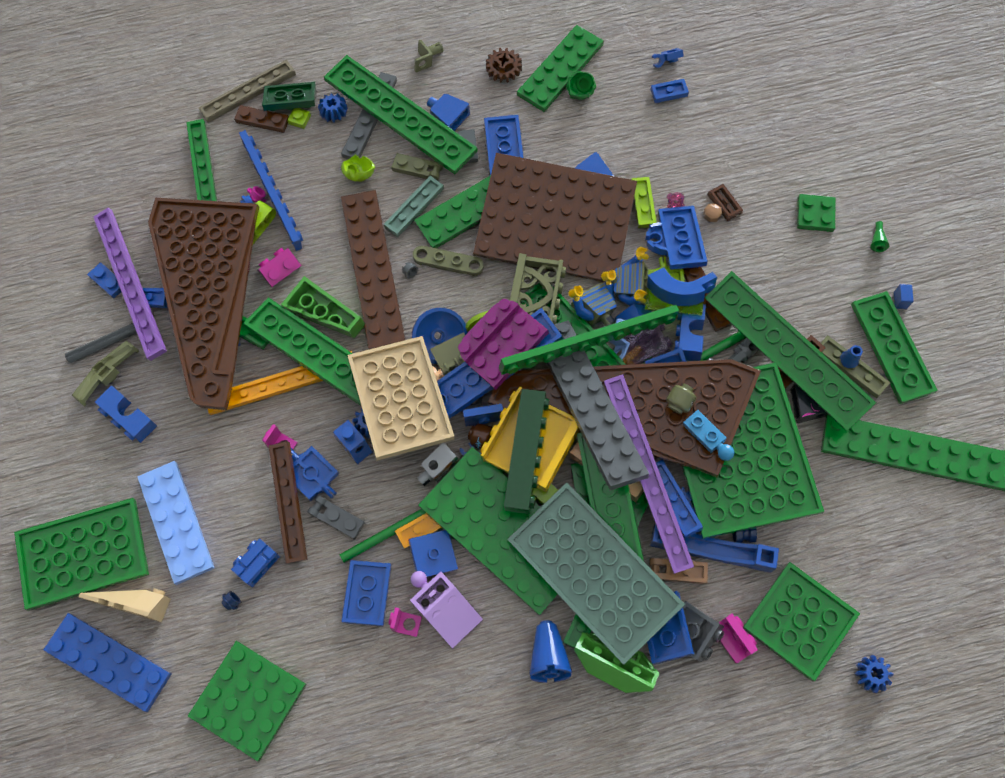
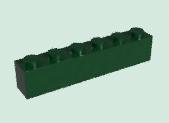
[504,389,550,514]

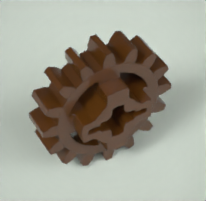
[486,48,522,83]

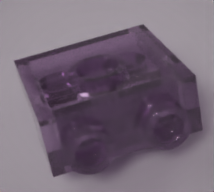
[623,324,673,364]

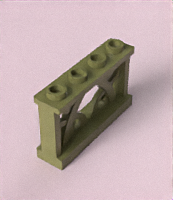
[510,253,566,324]

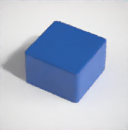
[894,284,913,309]

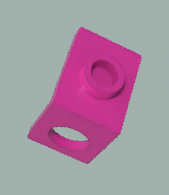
[262,424,298,450]
[388,607,422,637]

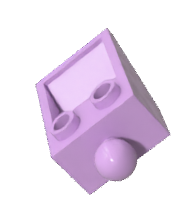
[410,571,483,649]

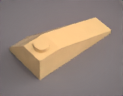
[79,588,171,622]

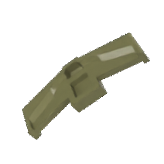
[72,341,139,407]

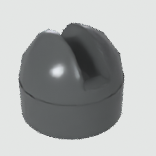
[402,262,418,279]

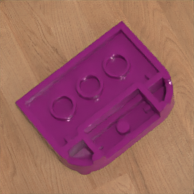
[458,299,549,390]

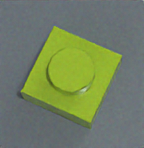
[287,108,311,129]

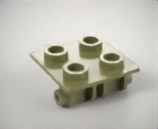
[430,332,465,376]

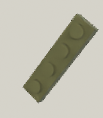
[821,335,890,398]

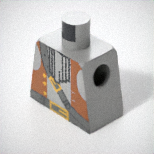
[417,443,460,486]

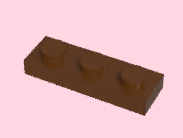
[234,105,289,133]

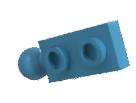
[683,410,734,461]

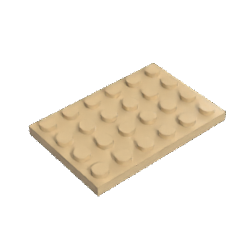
[348,336,455,461]

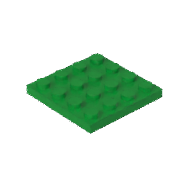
[743,562,860,682]
[188,641,307,761]

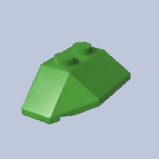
[574,633,659,693]

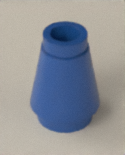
[840,345,863,368]

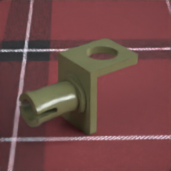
[414,40,444,72]

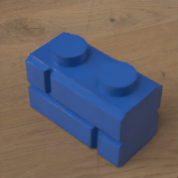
[231,538,280,588]

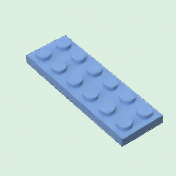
[137,461,215,585]

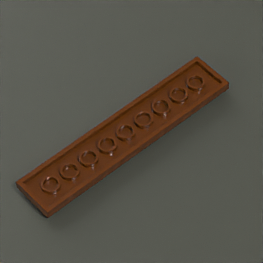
[341,190,405,350]

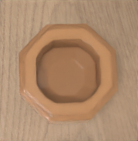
[703,204,722,222]

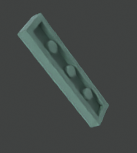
[384,176,444,237]

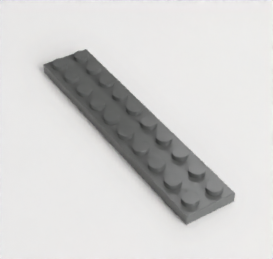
[547,320,649,491]

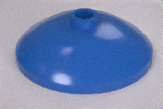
[412,308,468,364]

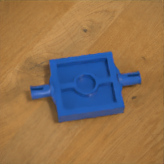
[291,446,339,501]

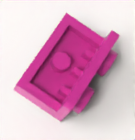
[257,248,301,287]
[719,613,758,663]

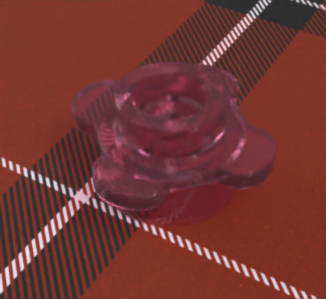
[667,192,685,208]

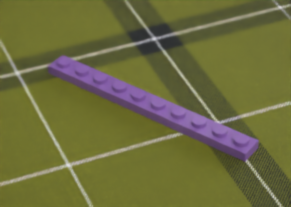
[93,208,167,361]
[604,374,694,574]

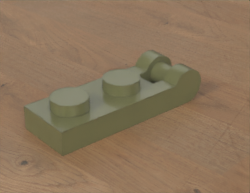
[392,153,443,181]

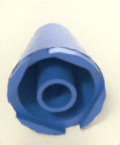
[529,620,572,683]

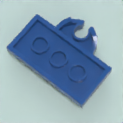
[645,206,708,270]

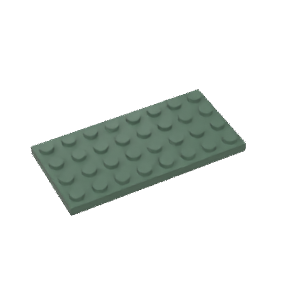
[508,483,685,665]

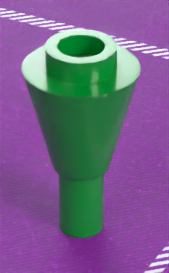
[870,221,890,253]

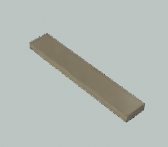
[199,59,296,123]

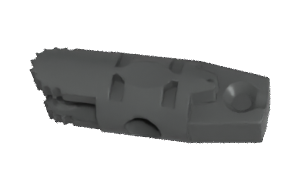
[728,339,759,363]

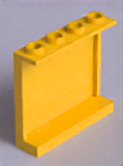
[480,387,580,493]

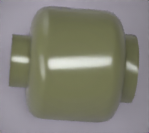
[666,383,696,415]

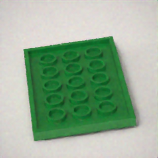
[14,498,149,611]

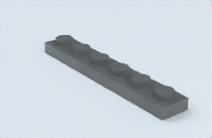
[341,72,397,159]

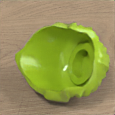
[341,154,375,182]

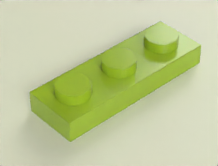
[631,177,657,228]

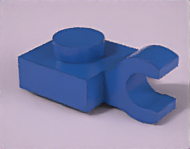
[652,48,684,68]

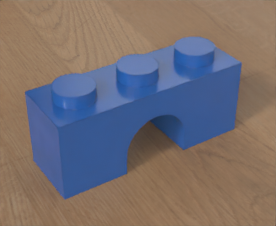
[674,304,706,361]
[95,385,157,443]

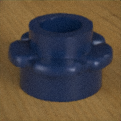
[222,591,241,610]

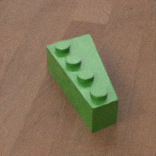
[281,276,366,339]

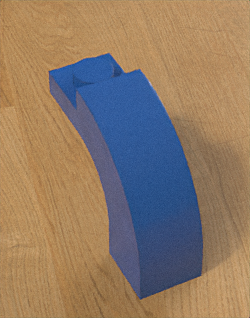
[647,267,717,306]

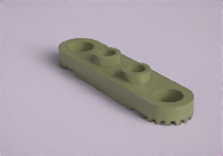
[413,246,484,276]

